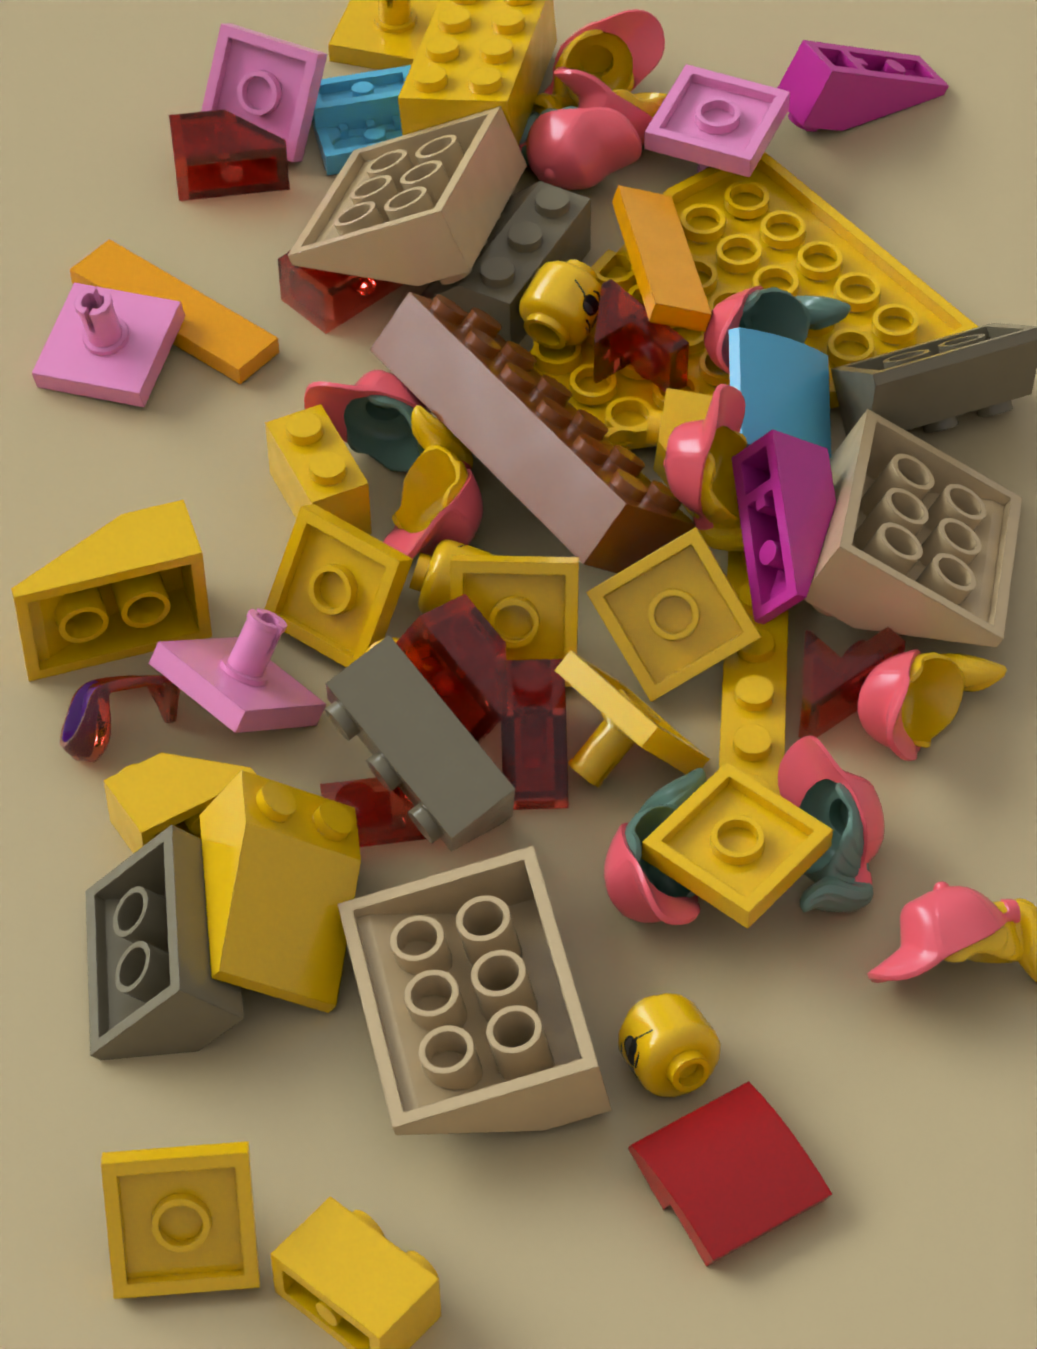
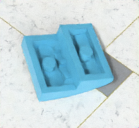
[312,65,411,176]
[728,327,831,459]

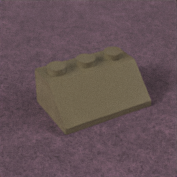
[420,181,591,345]
[831,323,1037,436]
[324,635,515,852]
[86,824,244,1060]

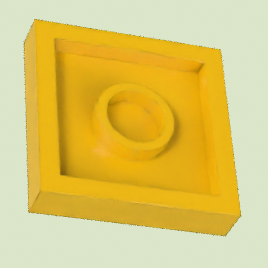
[328,0,439,70]
[264,504,413,667]
[586,527,762,702]
[449,555,579,687]
[554,650,709,788]
[642,762,833,929]
[101,1141,260,1299]

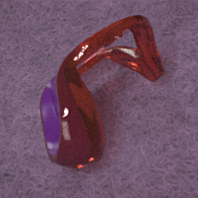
[60,675,180,763]

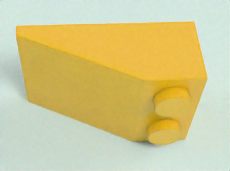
[11,499,212,682]
[199,770,361,1013]

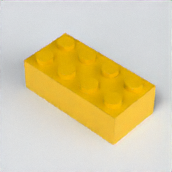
[398,0,557,146]

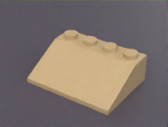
[287,106,527,286]
[804,409,1022,648]
[337,846,612,1135]

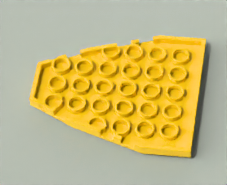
[530,152,978,450]

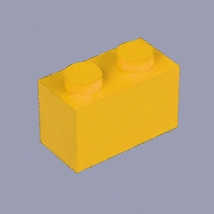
[265,404,372,535]
[270,1196,441,1349]

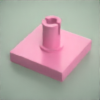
[197,23,327,162]
[644,64,790,178]
[32,283,185,407]
[148,608,326,733]

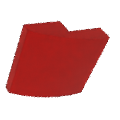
[628,1081,832,1267]

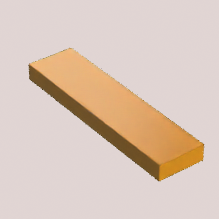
[612,185,712,332]
[70,239,279,384]

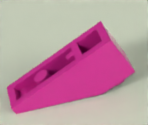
[777,40,949,132]
[731,429,836,625]

